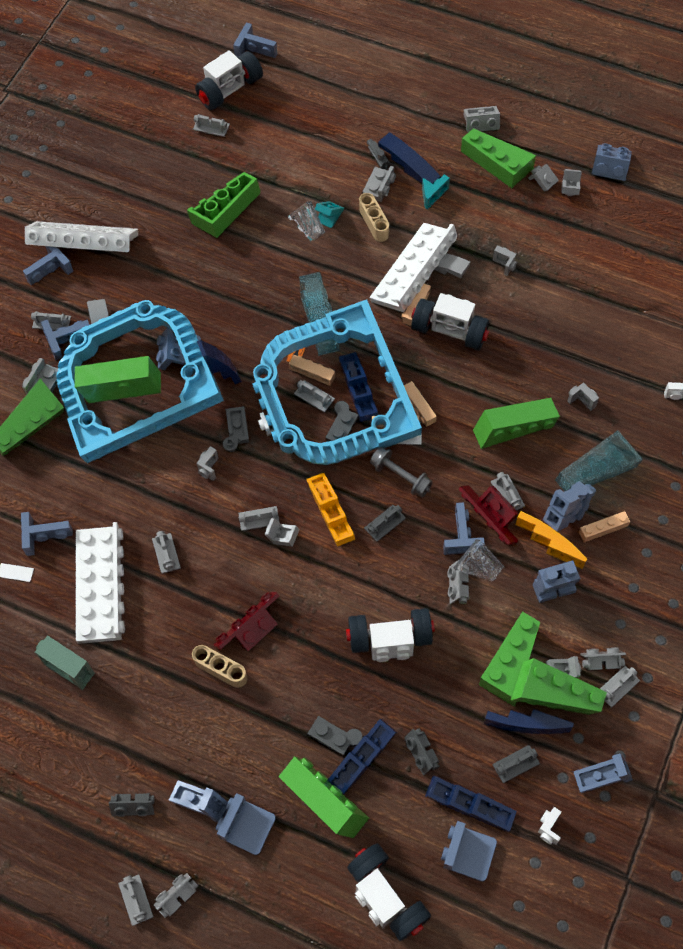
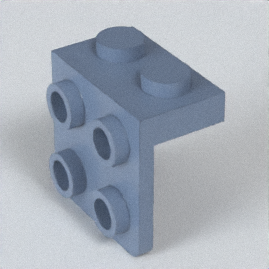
[592,143,632,181]
[156,328,201,370]
[216,793,276,855]
[441,821,497,881]

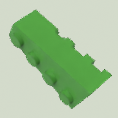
[461,128,536,188]
[187,172,261,238]
[0,378,64,457]
[473,398,560,449]
[479,611,540,707]
[511,658,607,715]
[279,756,369,838]

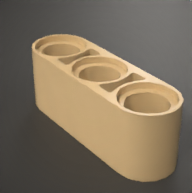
[359,193,389,242]
[192,645,247,688]

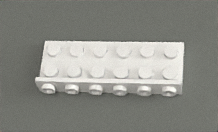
[25,221,138,252]
[370,223,457,312]
[76,522,125,644]

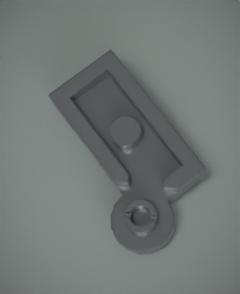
[325,401,359,442]
[223,406,249,452]
[307,716,362,757]

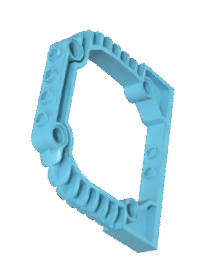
[56,300,224,463]
[252,300,422,465]

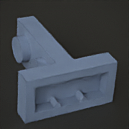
[233,23,278,58]
[23,246,73,285]
[41,319,90,360]
[443,502,485,555]
[21,512,73,556]
[573,754,633,793]
[169,780,228,822]

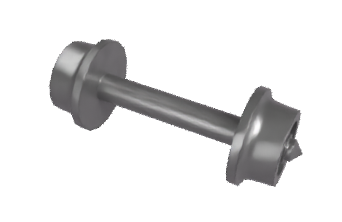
[370,447,433,497]

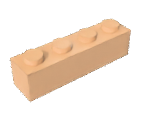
[401,283,431,326]
[289,355,335,386]
[404,381,437,427]
[579,511,630,542]

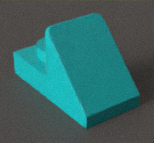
[422,174,450,210]
[315,201,344,228]

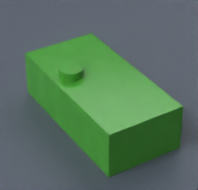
[75,356,161,403]

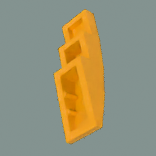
[306,473,355,547]
[516,511,587,569]

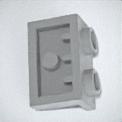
[464,106,500,133]
[362,166,396,202]
[22,358,58,395]

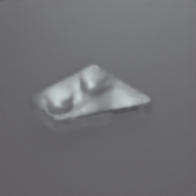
[288,201,325,241]
[453,539,505,581]

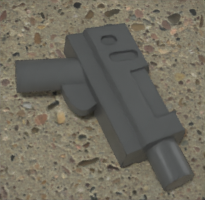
[367,139,390,170]

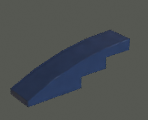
[378,132,441,184]
[197,340,242,385]
[339,352,378,422]
[484,709,574,734]
[327,719,397,795]
[425,776,517,832]

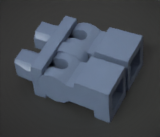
[543,481,596,532]
[533,561,581,603]

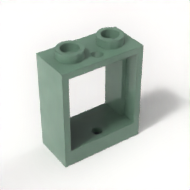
[35,635,95,690]

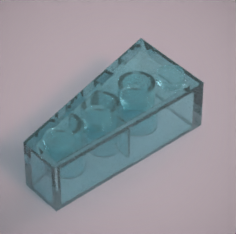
[299,272,340,356]
[555,430,643,492]

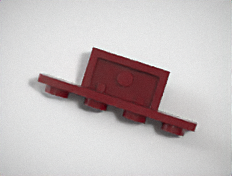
[459,485,519,545]
[213,592,280,651]

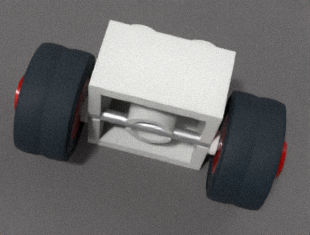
[195,51,263,110]
[411,293,489,350]
[346,608,435,662]
[347,843,431,941]

